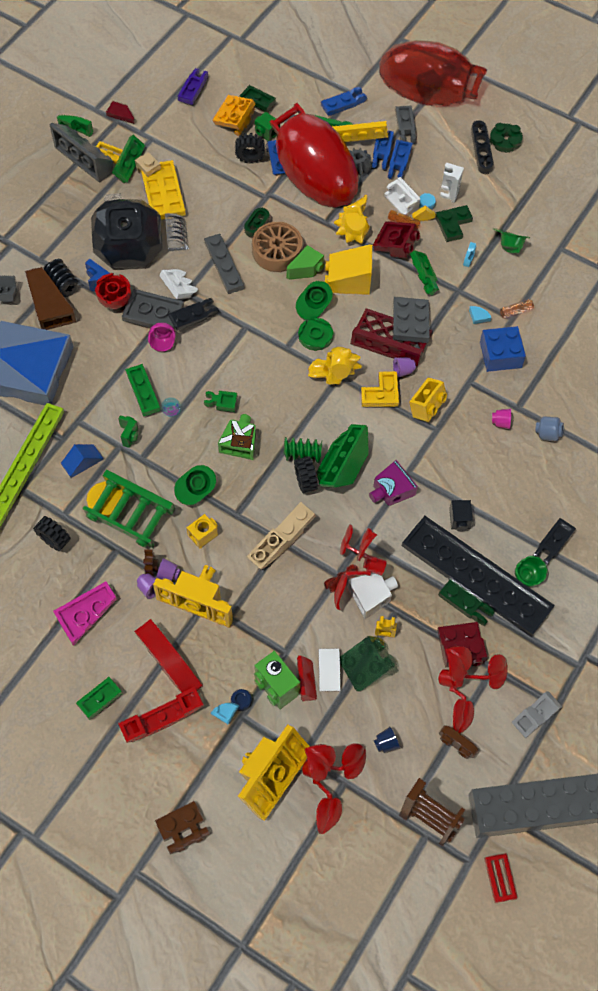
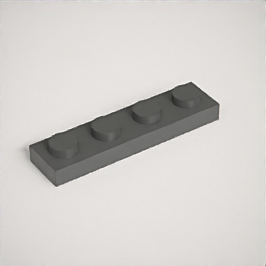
[204,234,244,294]

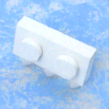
[159,269,198,299]

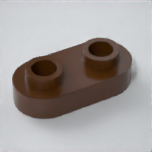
[439,725,479,759]

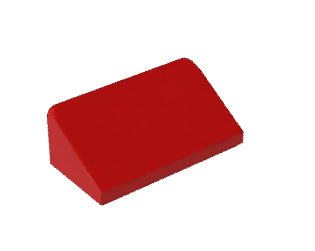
[297,655,317,702]

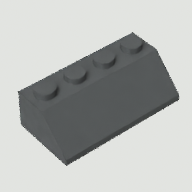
[49,123,113,183]

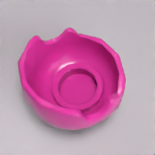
[148,323,176,352]

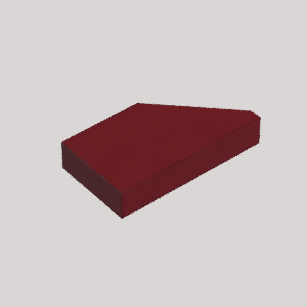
[106,101,135,124]

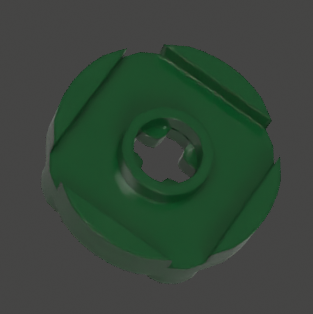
[489,123,523,153]

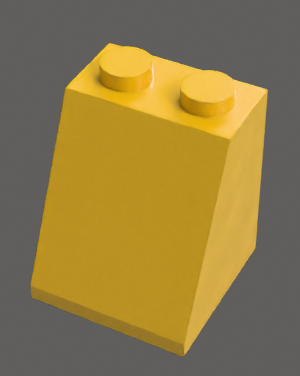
[325,245,372,295]

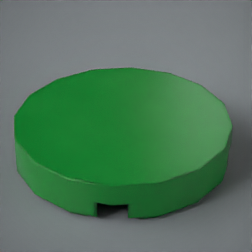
[298,318,334,351]

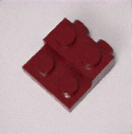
[372,221,420,258]
[437,622,487,668]

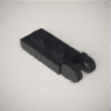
[168,298,219,331]
[533,518,576,567]

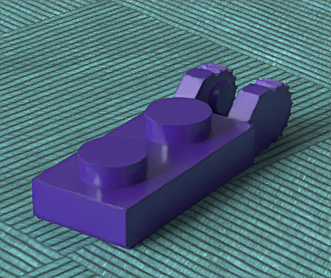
[178,68,208,105]

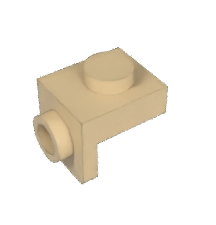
[135,152,161,177]

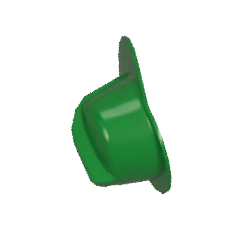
[493,228,530,253]
[295,281,333,320]
[174,465,216,505]

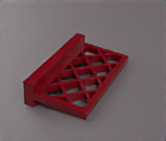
[350,308,432,367]

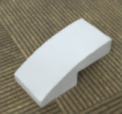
[319,649,340,691]

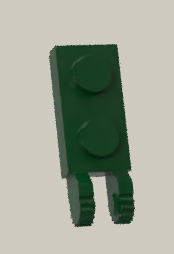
[438,579,494,626]

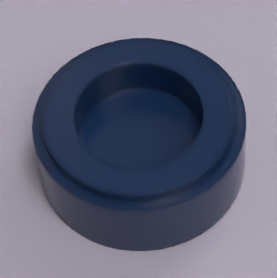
[231,689,252,711]

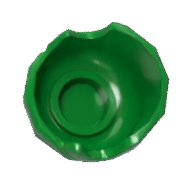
[514,556,548,587]

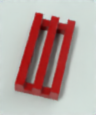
[484,854,517,903]

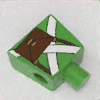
[218,414,256,460]

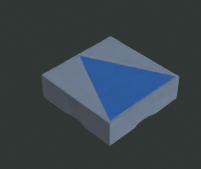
[0,321,73,405]

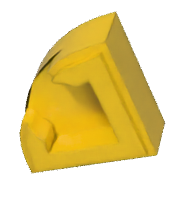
[412,205,436,221]

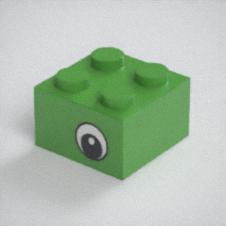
[254,650,300,709]

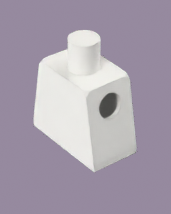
[347,573,398,619]

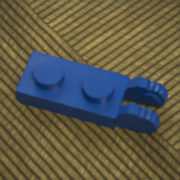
[321,87,367,116]
[372,131,394,170]
[388,140,413,179]

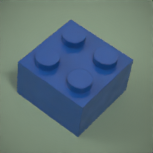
[480,326,526,372]

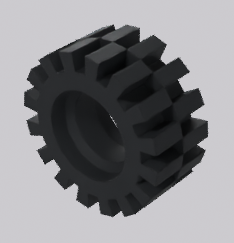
[235,133,265,164]
[294,456,318,493]
[33,516,71,551]

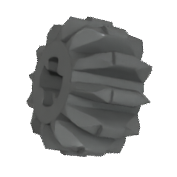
[349,147,371,176]

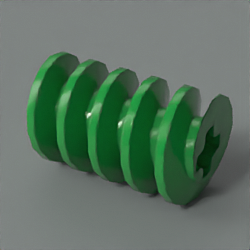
[283,437,322,463]

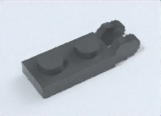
[395,106,416,144]

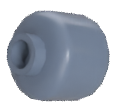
[535,416,564,441]

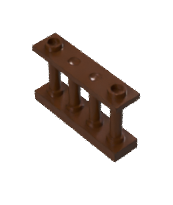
[399,778,466,846]

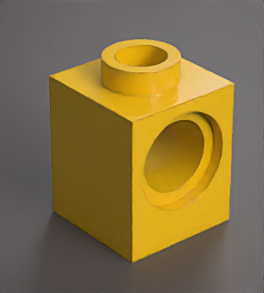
[186,514,218,549]

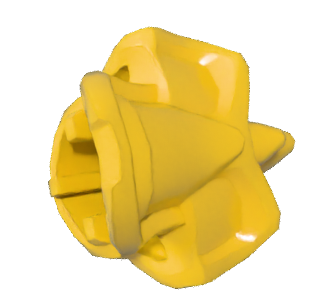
[333,194,370,244]
[308,347,362,385]

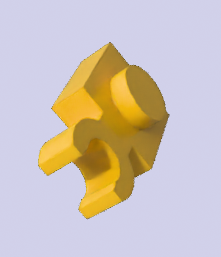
[375,616,397,638]

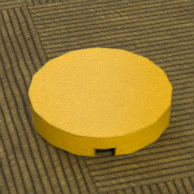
[86,481,123,518]

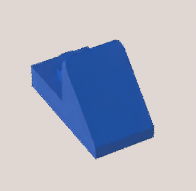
[85,259,109,291]

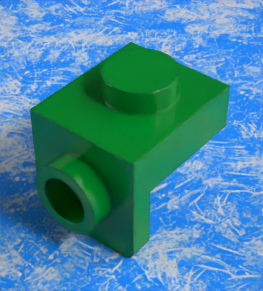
[118,415,139,448]

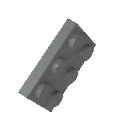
[122,289,184,329]
[393,297,429,343]

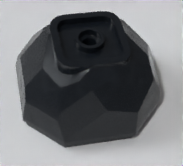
[91,199,163,269]

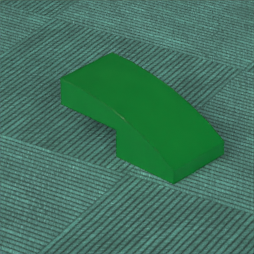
[57,115,93,137]

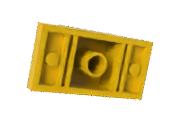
[153,565,233,628]
[238,724,310,821]

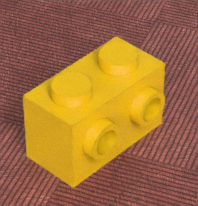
[409,377,447,422]

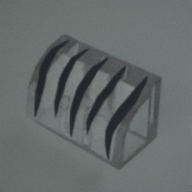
[165,213,189,251]

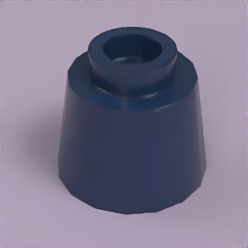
[373,727,400,753]

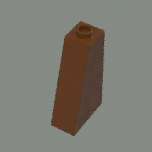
[25,267,76,330]

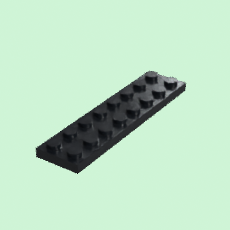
[401,515,555,637]

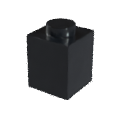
[449,500,473,531]

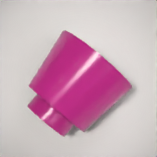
[492,409,511,429]

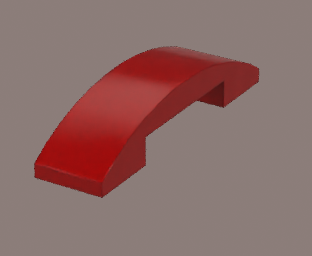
[118,687,204,743]

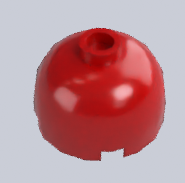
[95,273,131,309]

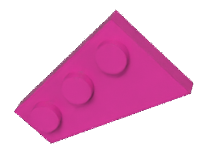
[53,581,117,646]

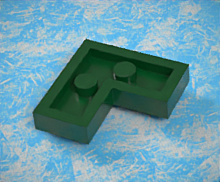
[239,85,276,112]
[435,205,473,242]

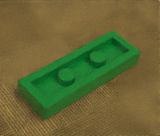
[112,134,145,183]
[125,364,161,417]

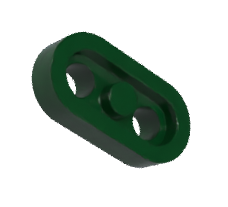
[244,208,270,237]

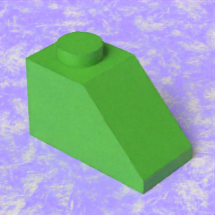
[286,245,325,280]

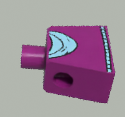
[369,460,418,506]

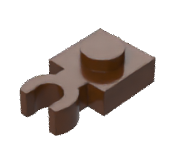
[143,549,159,576]

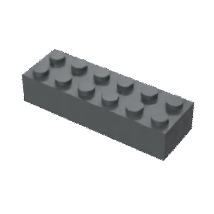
[468,774,598,838]

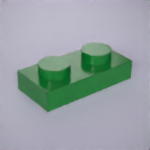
[76,677,123,720]

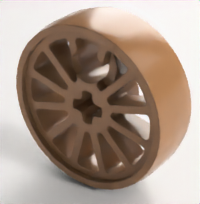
[252,222,303,272]

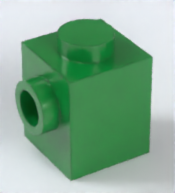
[255,112,280,141]

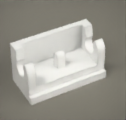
[440,163,464,202]
[384,177,420,218]

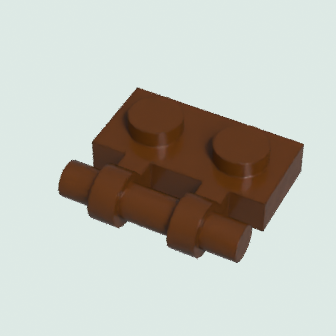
[155,801,210,855]

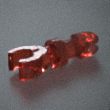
[324,564,358,593]

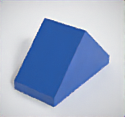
[61,444,104,478]

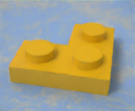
[361,371,399,407]

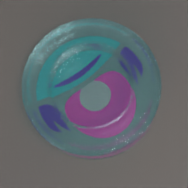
[161,398,180,417]

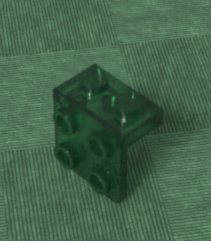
[340,636,399,692]

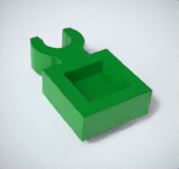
[204,391,238,412]

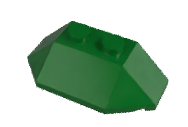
[316,424,369,488]

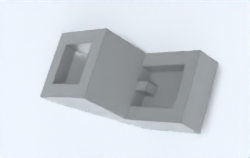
[512,691,562,738]

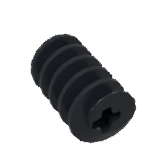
[44,259,78,297]

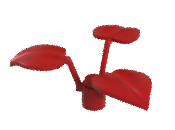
[334,524,387,610]
[439,646,508,734]
[302,743,366,834]

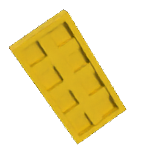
[141,160,186,220]

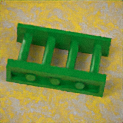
[82,469,176,548]

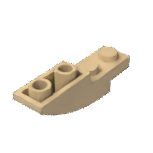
[247,502,316,570]

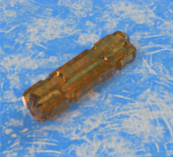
[388,210,420,228]
[500,299,534,318]

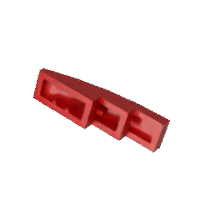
[134,619,203,693]

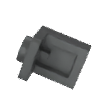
[0,275,17,303]

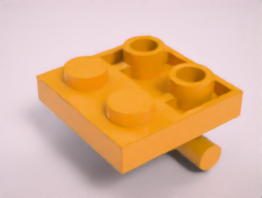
[212,95,256,136]

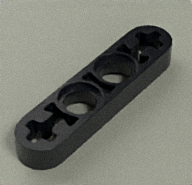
[471,120,493,174]

